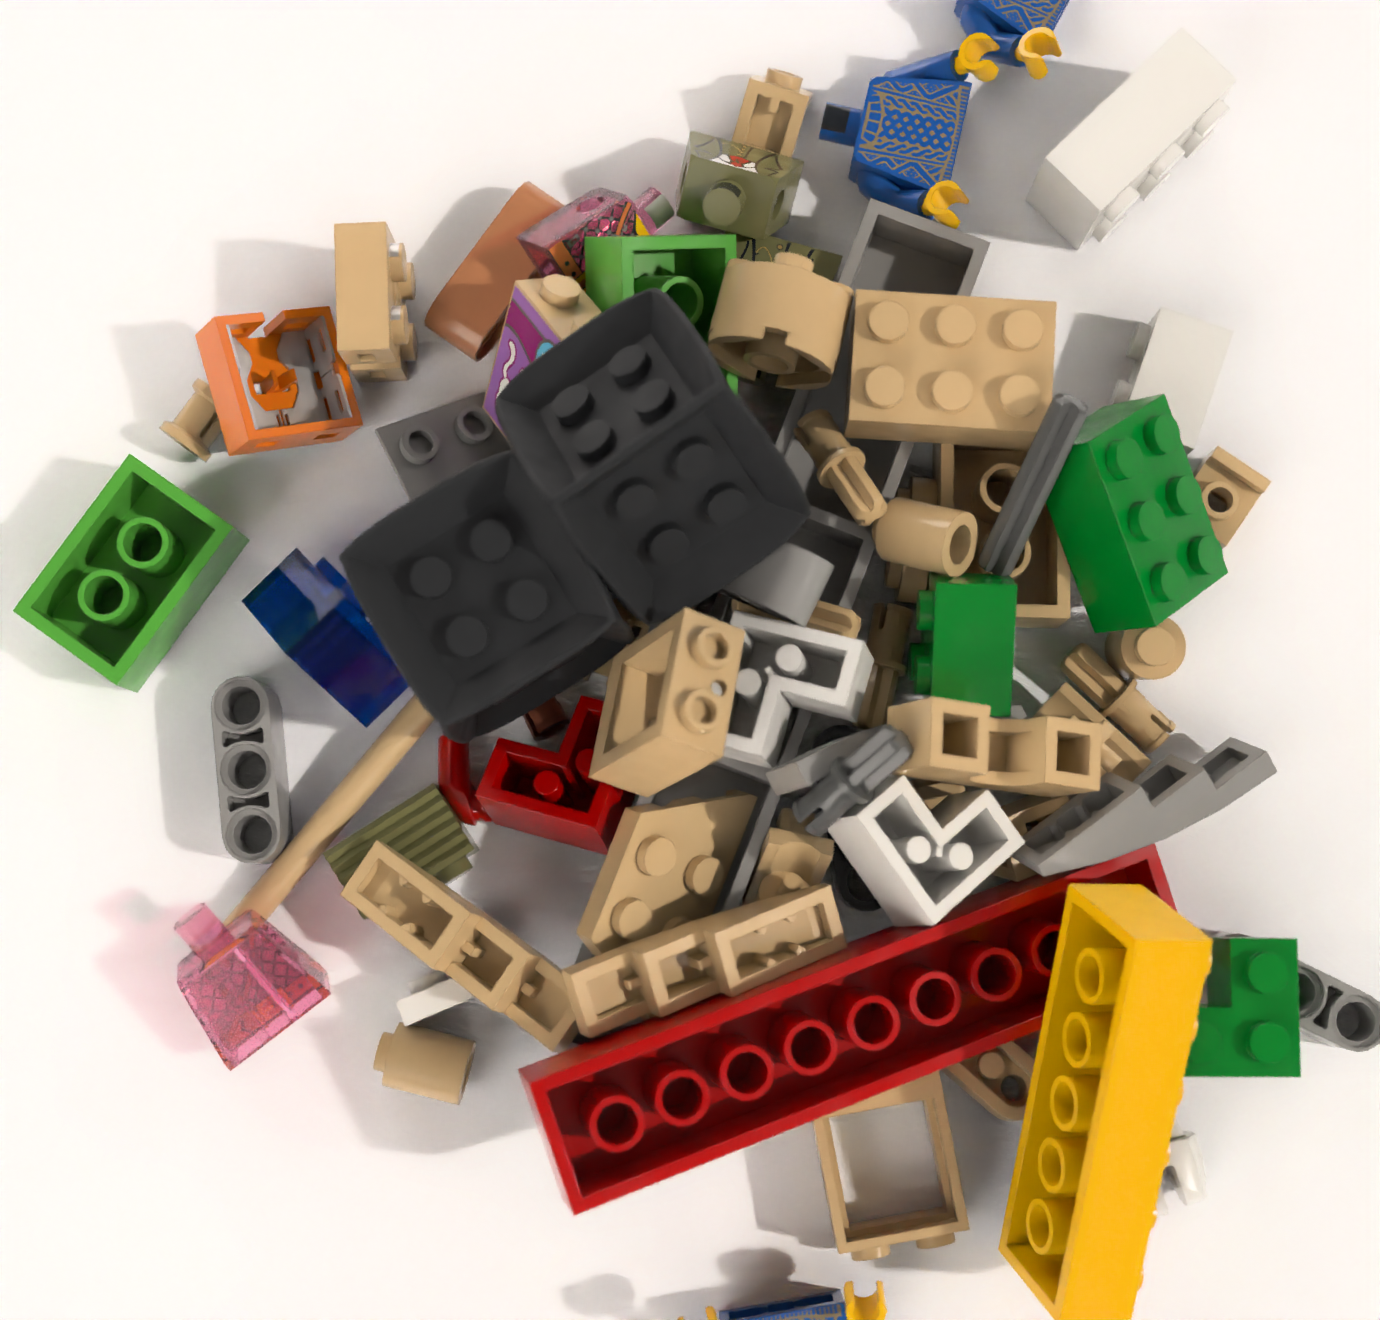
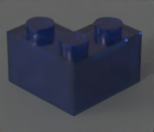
[242,547,409,728]

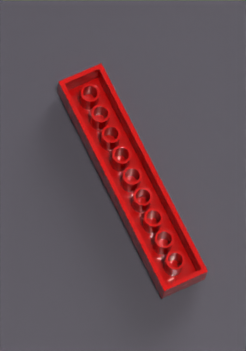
[517,843,1178,1216]

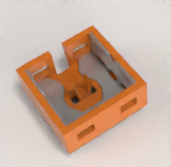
[195,306,363,456]

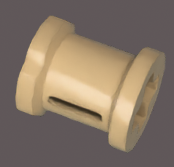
[159,378,222,463]

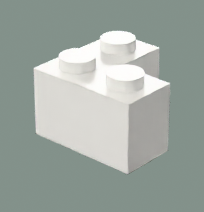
[711,610,874,769]
[828,774,1025,927]

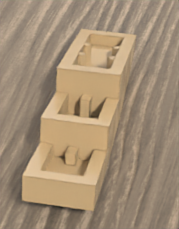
[339,840,579,1053]
[561,883,848,1038]

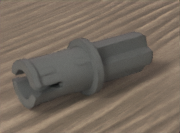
[792,725,913,837]

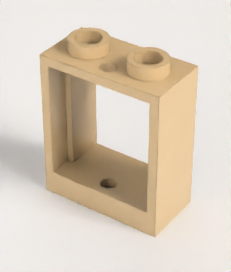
[588,607,745,798]
[812,1070,970,1261]

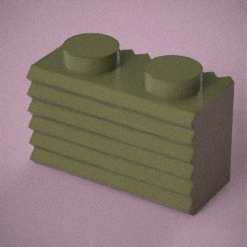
[323,783,480,920]

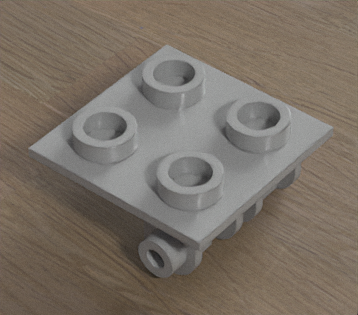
[375,391,511,501]

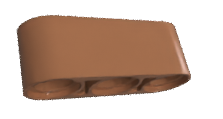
[424,181,581,362]

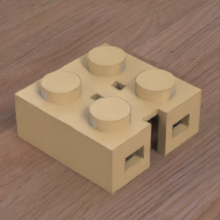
[334,221,418,383]

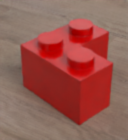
[475,695,636,855]

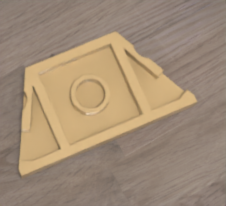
[576,789,758,1021]

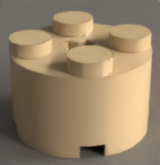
[708,252,855,390]

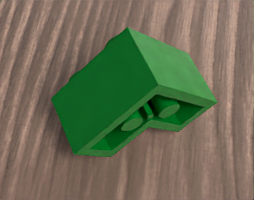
[908,572,1018,717]
[1184,937,1301,1077]

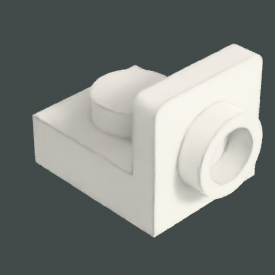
[395,970,476,1026]

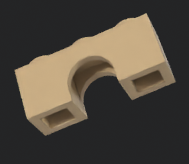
[887,697,1102,798]

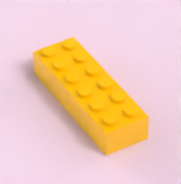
[998,884,1213,1320]

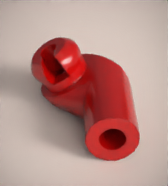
[438,735,493,826]

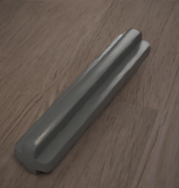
[978,393,1088,576]

